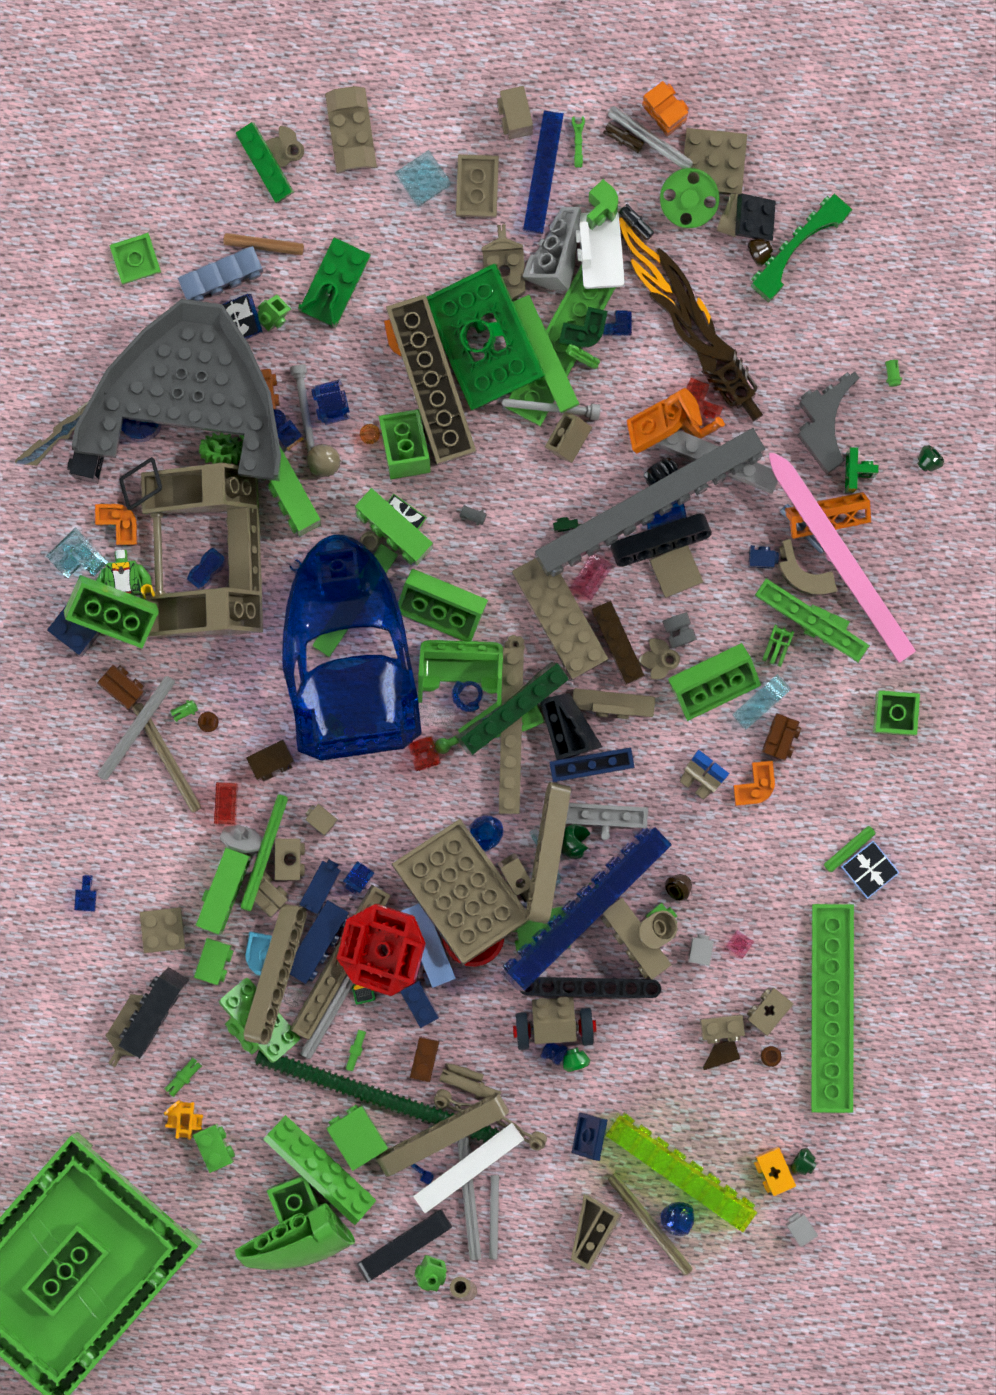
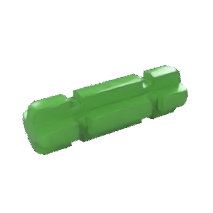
[566,344,600,369]

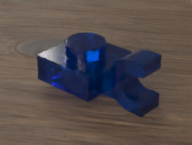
[74,875,97,912]

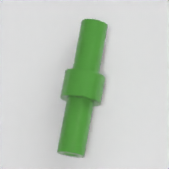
[345,1029,366,1071]

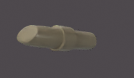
[445,1063,484,1082]

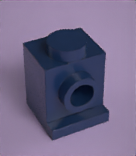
[748,545,779,569]

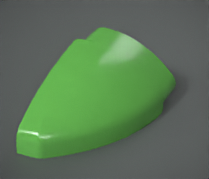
[235,1203,355,1270]

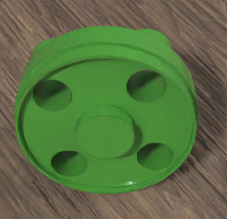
[660,168,719,228]

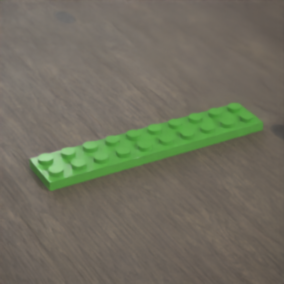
[811,904,854,1113]

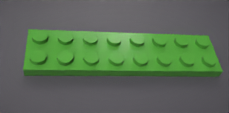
[505,265,616,427]

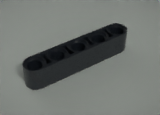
[610,513,712,567]
[356,1209,453,1283]

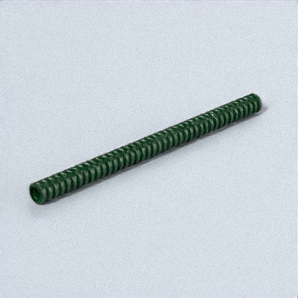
[255,1050,503,1143]

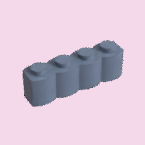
[178,246,263,301]

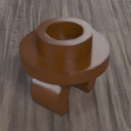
[198,712,219,732]

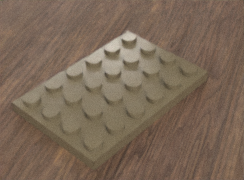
[392,819,530,965]

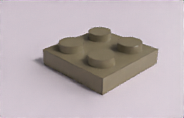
[140,908,186,953]

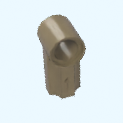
[716,193,738,237]

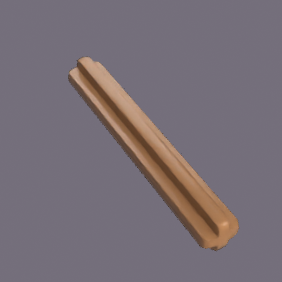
[223,233,304,255]

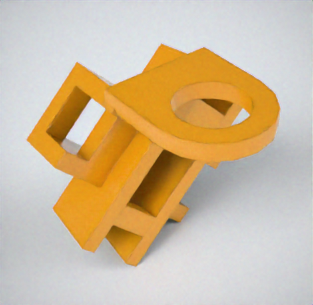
[163,1099,203,1140]

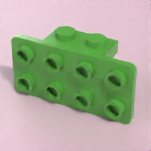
[219,978,300,1063]

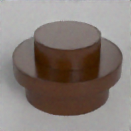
[761,1046,782,1067]

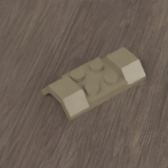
[325,86,377,174]

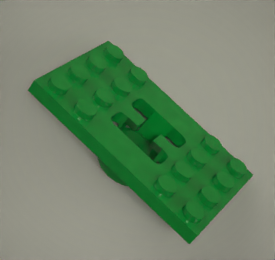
[427,263,545,411]

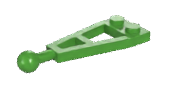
[434,698,545,754]

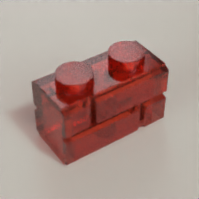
[214,782,239,825]

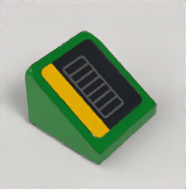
[352,984,376,1005]

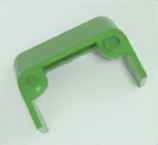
[418,640,503,705]

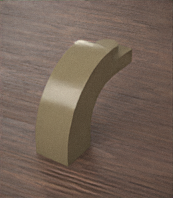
[778,539,837,596]

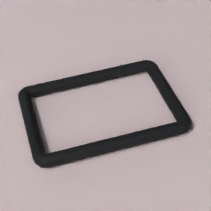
[119,457,162,510]

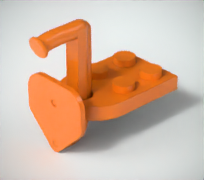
[626,388,725,454]

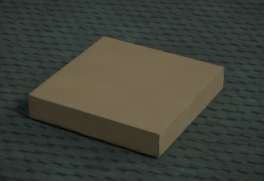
[649,546,703,598]

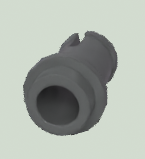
[460,505,487,525]

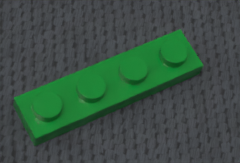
[236,122,294,203]

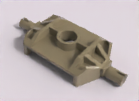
[482,224,526,300]
[105,994,160,1067]

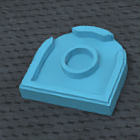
[245,932,272,976]

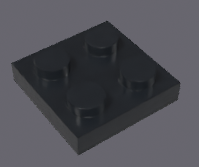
[735,193,776,242]

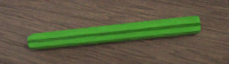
[241,794,288,911]

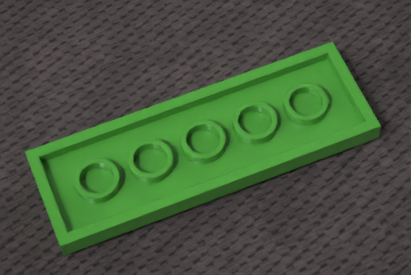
[263,1115,377,1225]

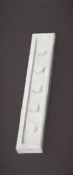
[413,1123,524,1213]

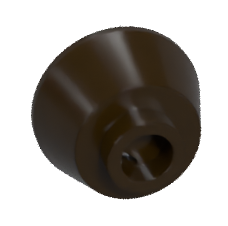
[748,239,773,266]
[665,874,692,901]

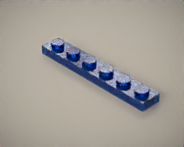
[523,110,564,234]

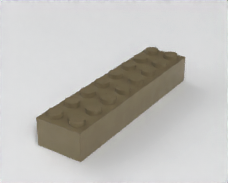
[386,294,476,465]

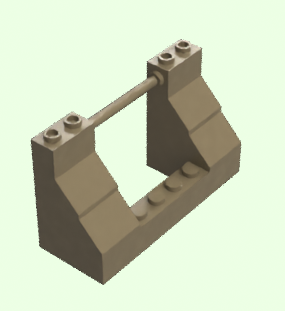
[141,463,263,638]

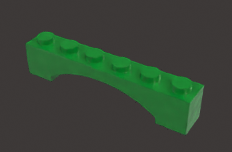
[751,193,853,303]

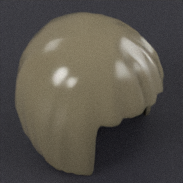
[307,444,341,477]

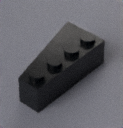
[119,967,189,1059]

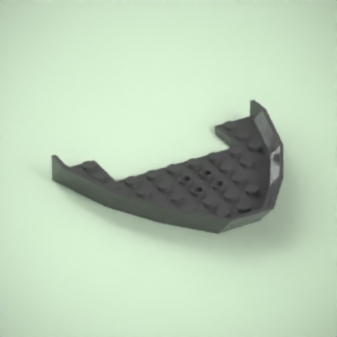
[72,299,281,481]

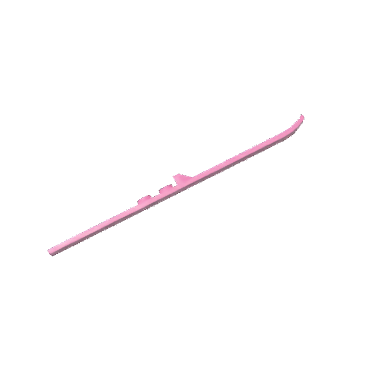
[769,453,916,663]

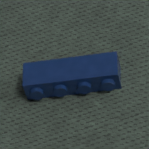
[549,747,635,782]
[290,900,349,984]

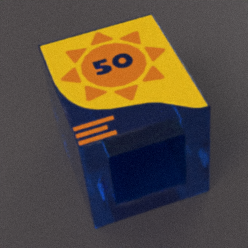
[277,420,304,451]

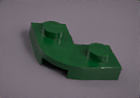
[559,307,608,348]

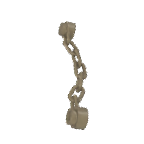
[434,1089,547,1151]

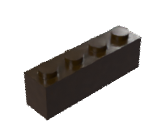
[592,601,645,686]

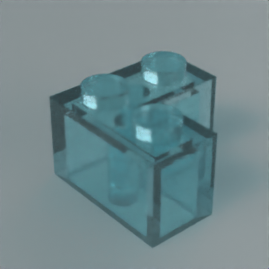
[46,527,108,578]

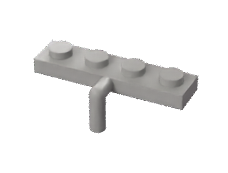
[566,803,648,840]

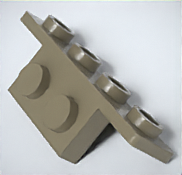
[573,688,655,719]

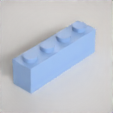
[402,904,456,988]

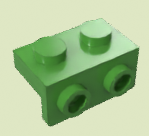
[193,1124,235,1173]

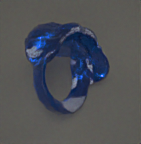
[451,681,483,712]

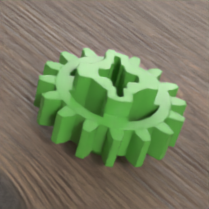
[199,432,243,465]

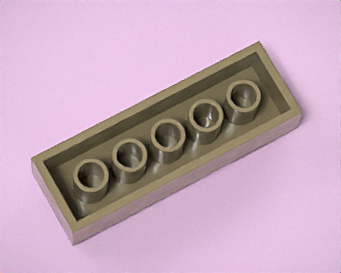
[512,558,608,680]

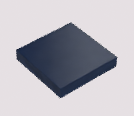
[571,1112,608,1161]

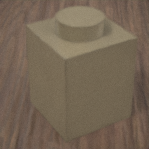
[305,804,338,836]

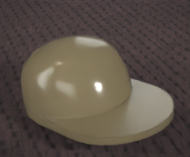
[639,911,677,949]

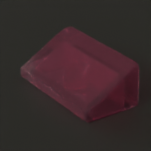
[570,554,613,600]

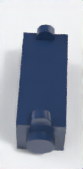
[299,859,342,914]

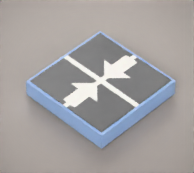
[841,841,899,899]

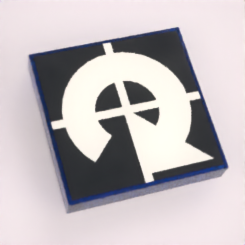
[222,294,263,340]

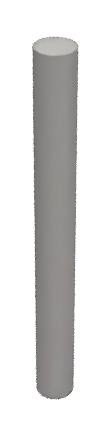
[489,1175,499,1259]

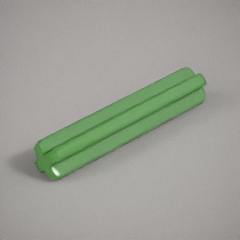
[824,826,876,872]

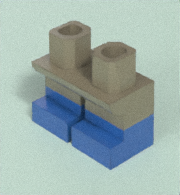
[679,750,730,800]

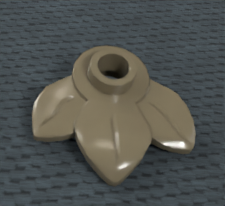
[266,126,304,167]
[638,638,680,679]

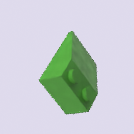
[379,409,431,480]

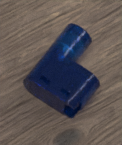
[602,310,632,336]

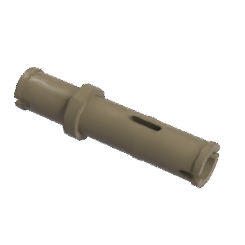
[439,1069,502,1099]

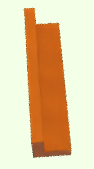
[785,492,871,539]

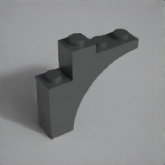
[797,372,860,475]

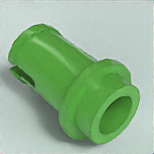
[885,360,902,387]
[170,700,198,722]

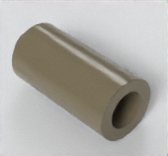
[450,1277,477,1301]

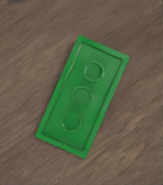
[298,237,371,329]

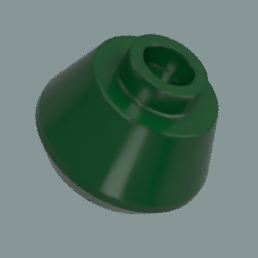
[917,445,944,472]
[790,1148,817,1175]

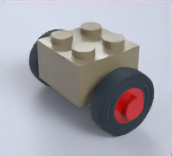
[513,996,597,1050]

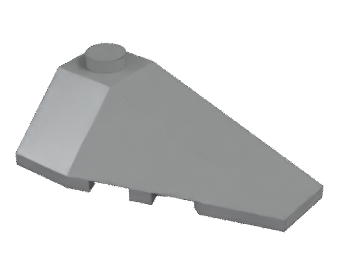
[522,207,581,290]

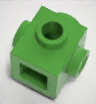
[254,295,291,331]
[414,1255,447,1292]

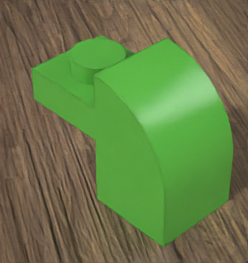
[586,179,618,230]

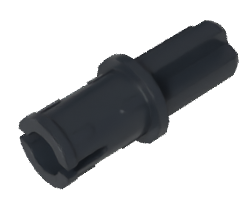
[619,204,654,240]

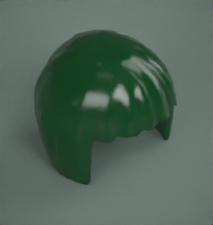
[561,824,591,860]

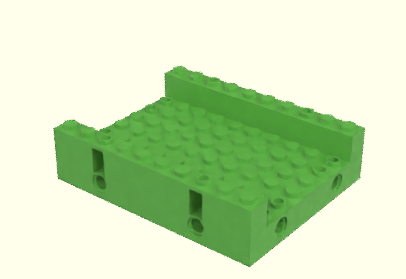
[0,1132,202,1395]

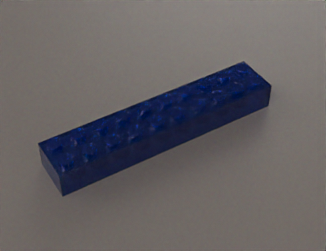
[500,827,672,991]

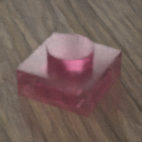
[725,930,754,959]

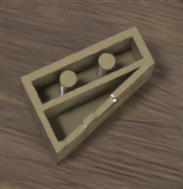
[571,1194,622,1270]

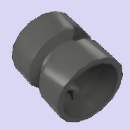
[662,612,697,649]

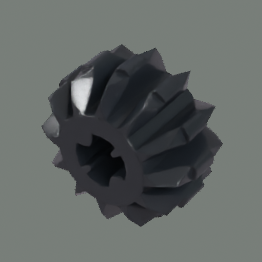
[644,457,679,486]

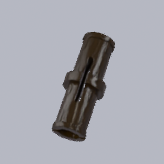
[603,122,645,154]

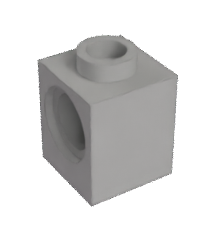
[688,934,714,966]
[786,1212,818,1247]

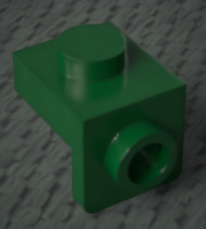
[553,517,582,533]

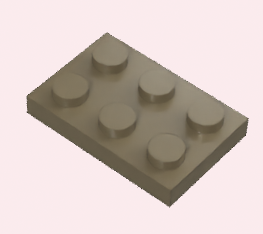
[456,154,499,218]

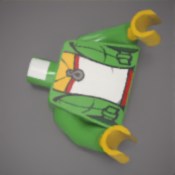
[96,550,155,599]

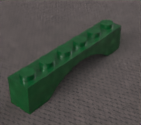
[455,662,569,755]

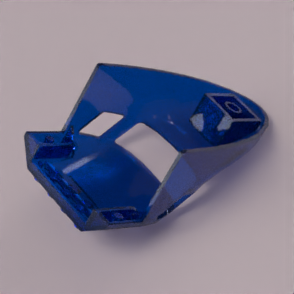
[282,534,422,761]

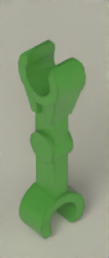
[572,116,585,168]

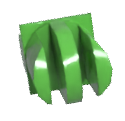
[762,624,794,667]

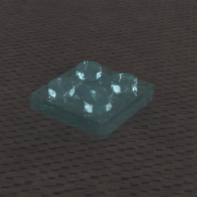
[395,150,452,207]

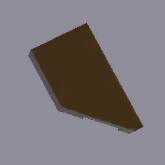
[703,1041,740,1070]

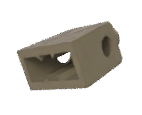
[497,853,531,903]

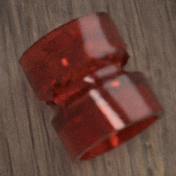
[407,736,441,772]

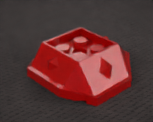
[336,904,426,996]

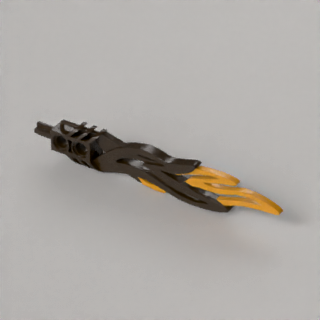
[619,217,763,422]

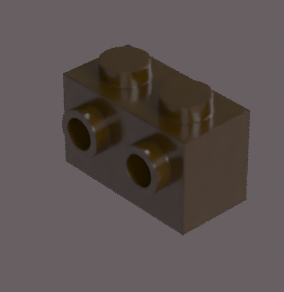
[246,740,295,782]

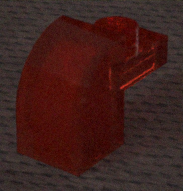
[686,377,723,419]

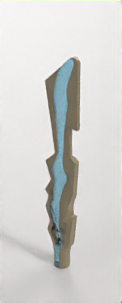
[15,401,89,466]

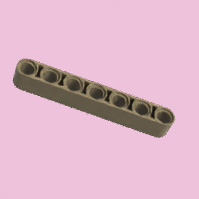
[525,782,571,924]
[244,904,307,1045]
[375,1093,509,1177]

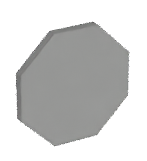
[220,825,263,853]

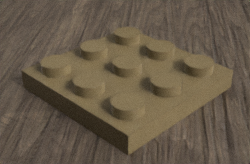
[684,128,747,194]

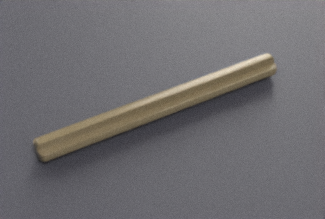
[132,703,201,813]
[608,1173,693,1276]

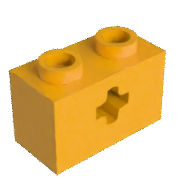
[754,1147,796,1196]

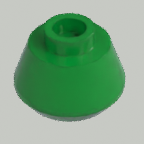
[563,1047,590,1072]

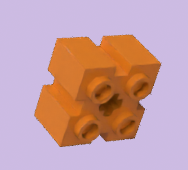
[642,81,689,137]

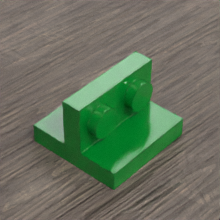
[845,447,879,494]

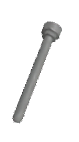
[290,364,315,452]
[502,399,600,421]

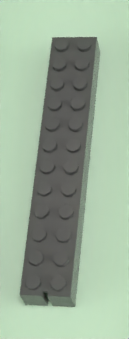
[535,428,765,577]

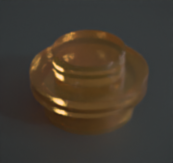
[360,424,380,444]

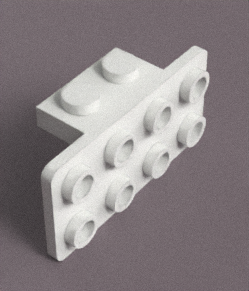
[576,212,625,289]

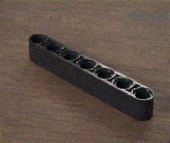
[518,976,661,998]

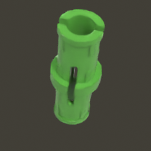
[164,1057,202,1097]

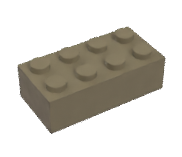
[600,897,672,980]

